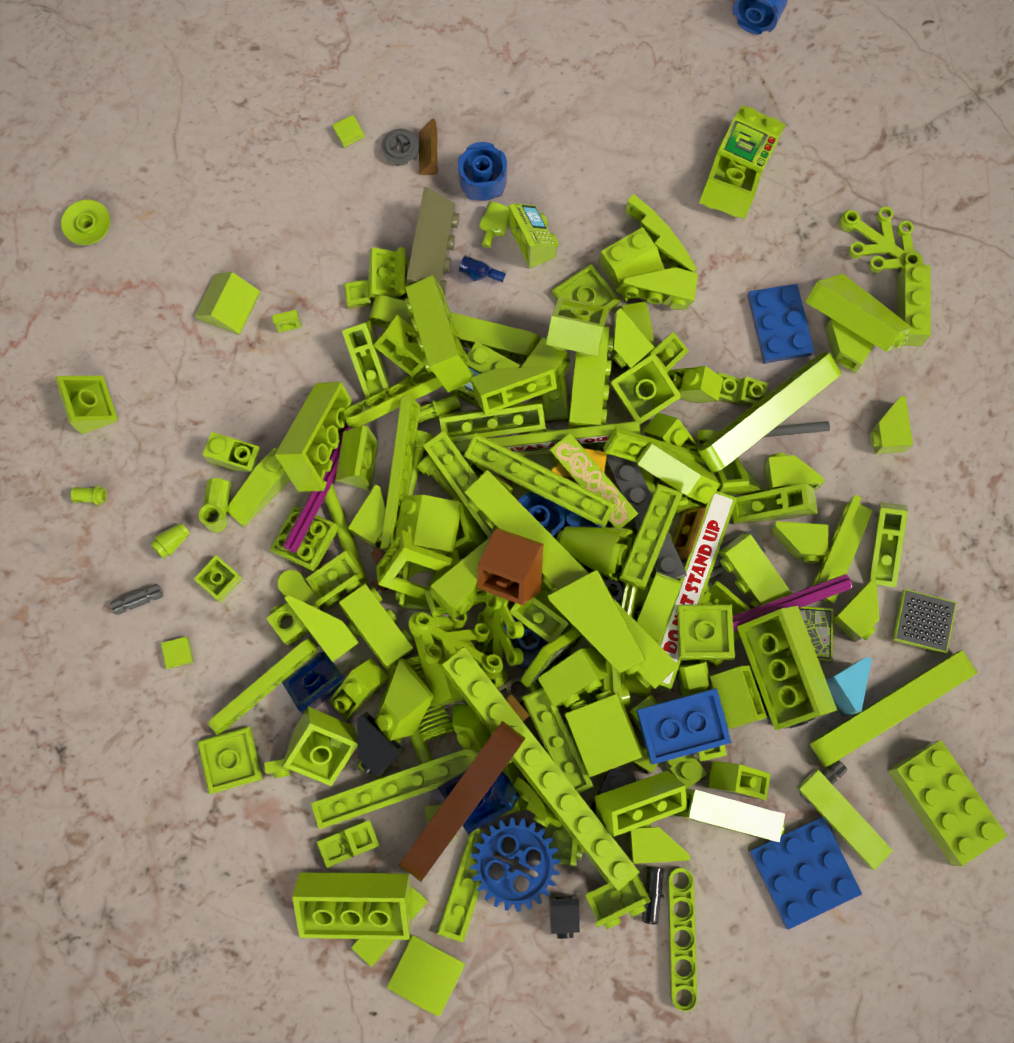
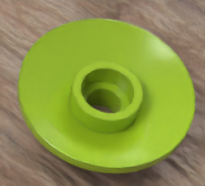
[61,199,111,245]

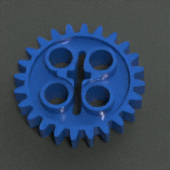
[470,818,561,912]

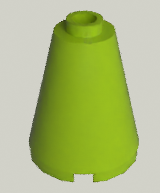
[556,526,633,581]

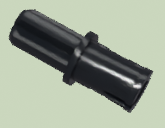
[642,866,665,925]

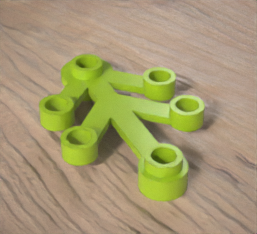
[839,206,924,273]
[477,592,524,689]
[408,612,503,679]

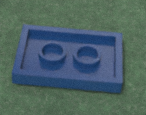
[747,284,814,364]
[636,688,732,765]

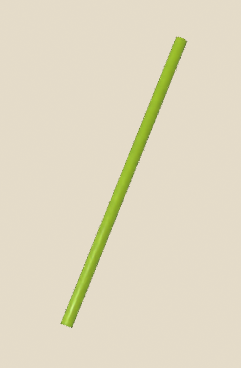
[324,483,433,765]

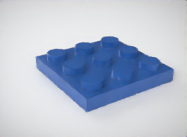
[749,816,862,930]

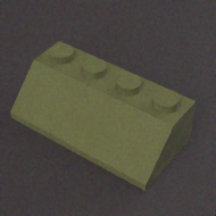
[407,187,459,295]

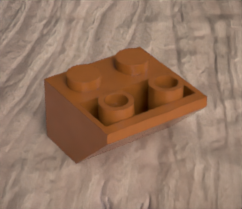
[477,528,544,605]

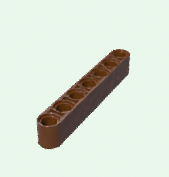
[399,721,526,882]

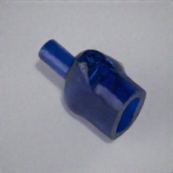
[459,255,506,283]

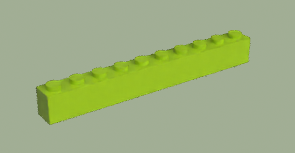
[464,470,679,688]
[438,647,639,891]

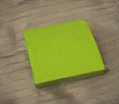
[387,935,466,1017]

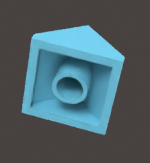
[826,657,872,716]

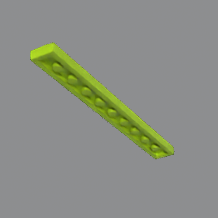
[423,431,594,654]

